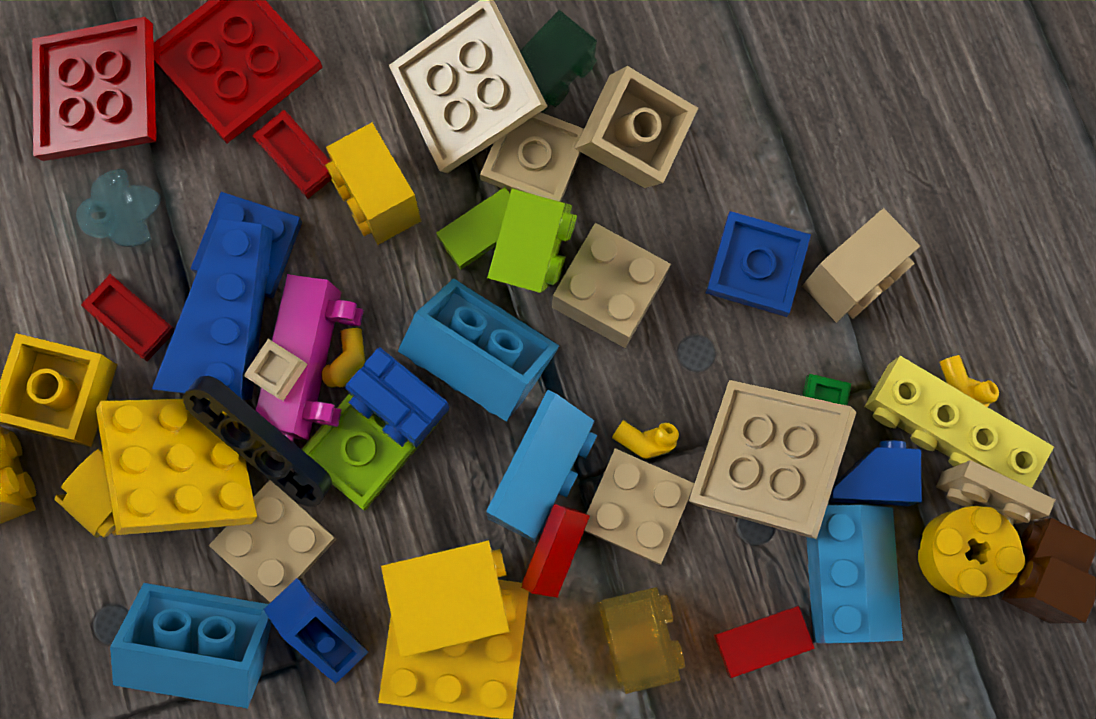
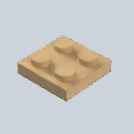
[480,112,584,202]
[584,449,695,565]
[936,460,1056,525]
[209,480,336,603]

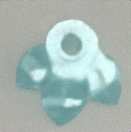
[76,169,161,247]

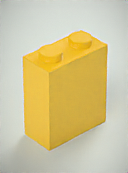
[381,540,516,658]

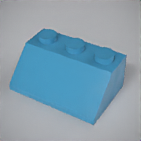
[398,278,559,422]
[486,390,597,543]
[806,505,903,643]
[110,583,272,709]

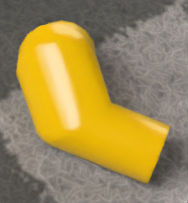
[321,328,365,388]
[939,355,999,407]
[612,420,679,459]

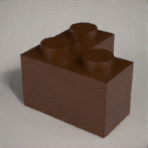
[1001,518,1096,624]

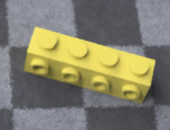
[864,356,1054,488]

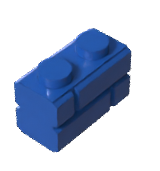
[345,347,450,448]

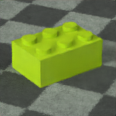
[487,188,577,293]

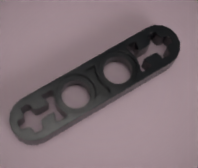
[183,376,332,507]

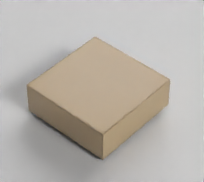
[243,339,308,401]

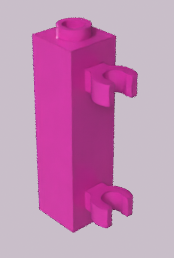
[256,274,364,442]

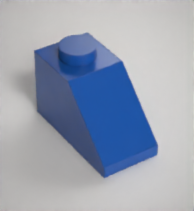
[828,441,922,506]
[263,578,368,684]

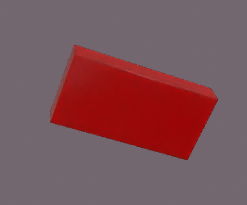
[252,110,332,199]
[81,274,175,362]
[521,504,590,598]
[714,606,815,678]

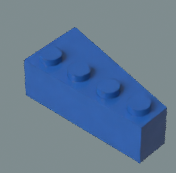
[152,218,273,400]

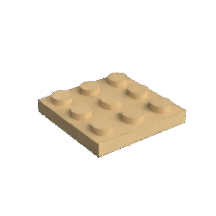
[389,0,548,173]
[689,380,856,539]

